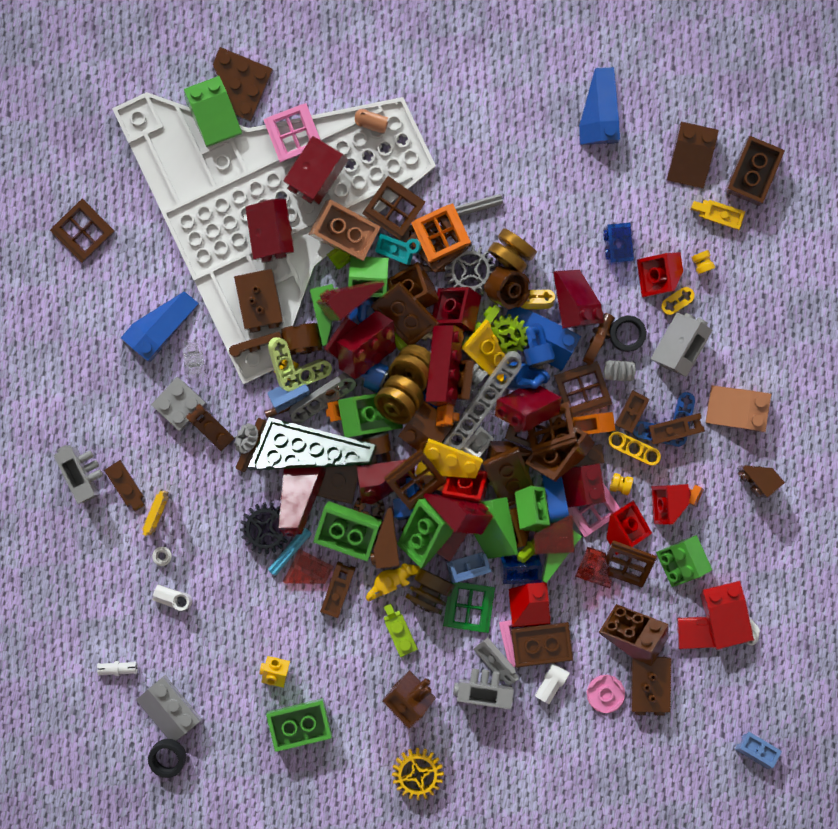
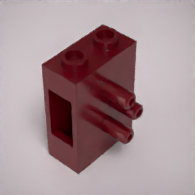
[283,136,348,205]
[245,199,294,263]
[495,386,562,432]

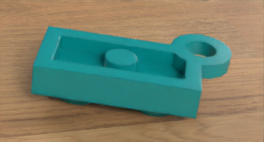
[374,234,421,265]

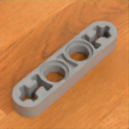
[289,373,356,423]

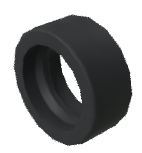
[609,315,647,352]
[148,739,186,778]

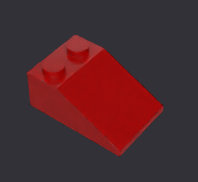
[700,581,754,650]

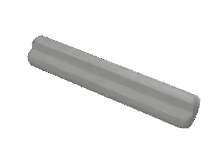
[455,194,503,217]

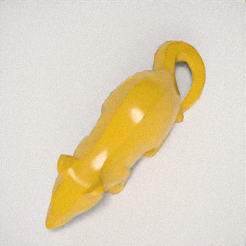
[366,563,423,602]

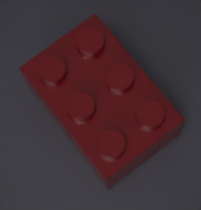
[336,311,396,380]

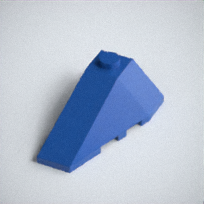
[579,67,620,145]
[121,291,199,362]
[505,307,581,371]

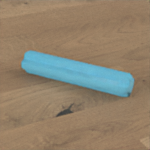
[268,528,311,575]

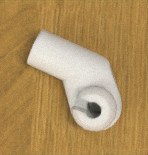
[747,616,760,646]

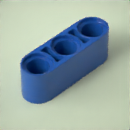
[541,474,569,524]

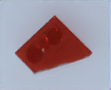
[534,515,574,554]
[575,546,612,589]
[283,549,334,584]

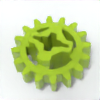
[491,314,528,354]

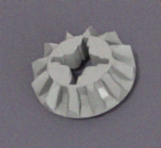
[234,423,258,454]

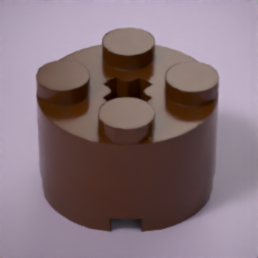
[484,266,530,309]
[281,323,323,356]

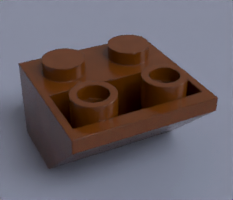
[737,465,785,498]

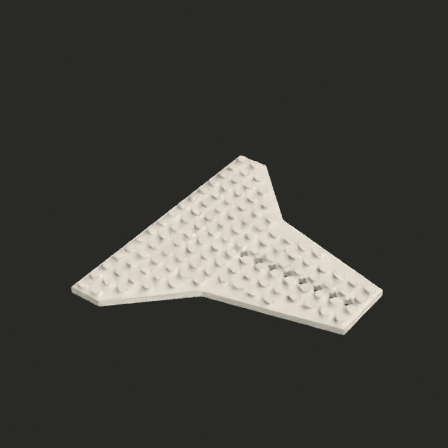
[112,92,436,385]

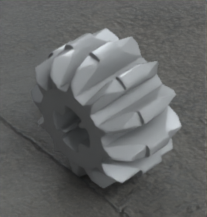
[604,360,636,381]

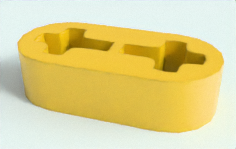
[661,287,694,315]
[521,290,555,309]

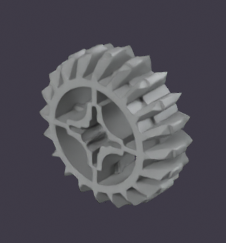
[445,245,496,294]

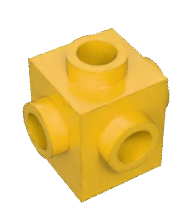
[259,656,290,688]

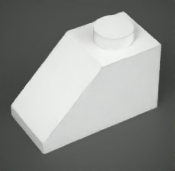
[461,426,494,457]

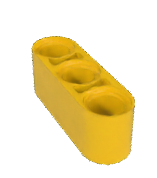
[607,432,661,465]

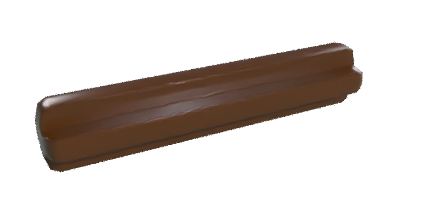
[236,418,267,472]

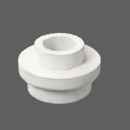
[152,547,172,566]

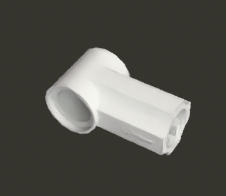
[152,584,192,611]
[535,663,569,704]

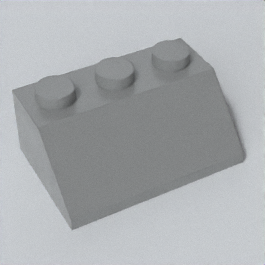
[136,675,202,741]

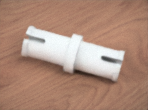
[97,661,138,676]

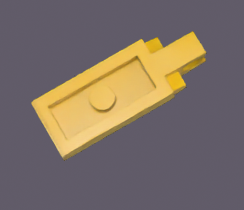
[690,200,745,230]

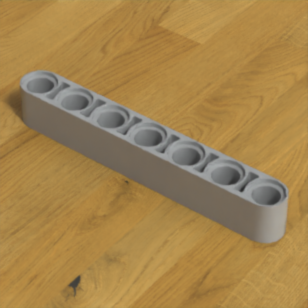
[441,351,521,450]

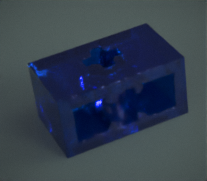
[603,222,634,264]
[500,555,542,584]

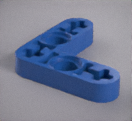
[633,392,695,447]

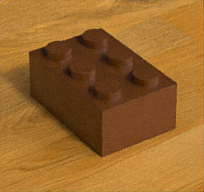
[724,135,785,206]

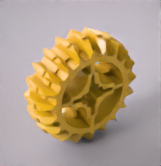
[392,747,444,800]

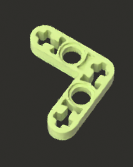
[268,337,332,391]

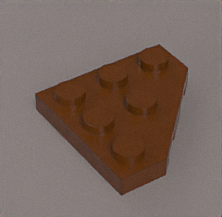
[213,47,273,122]

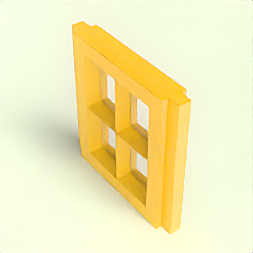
[142,491,169,536]

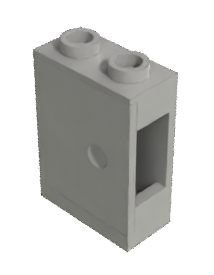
[650,313,713,377]
[53,445,103,504]
[453,668,514,709]

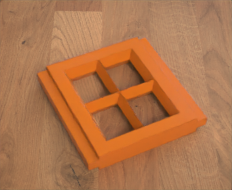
[411,203,472,263]

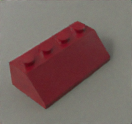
[426,325,464,407]

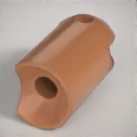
[355,109,388,134]

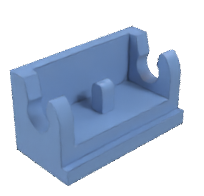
[446,552,492,583]
[735,732,782,769]

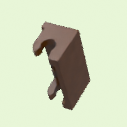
[615,390,650,433]

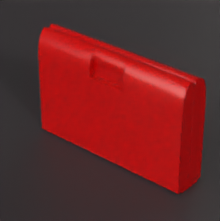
[677,617,715,649]

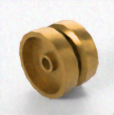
[488,228,537,273]
[388,345,431,392]
[374,375,424,424]

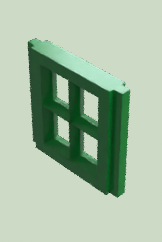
[443,580,495,633]

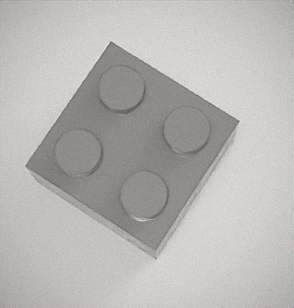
[151,377,207,431]

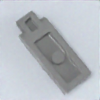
[473,637,518,685]

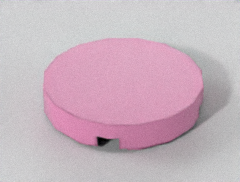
[587,674,625,713]

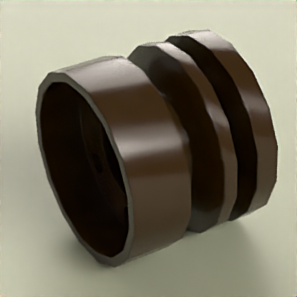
[405,568,455,615]

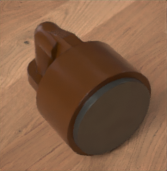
[361,432,392,465]

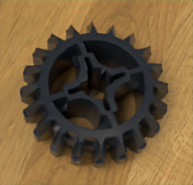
[240,502,288,554]

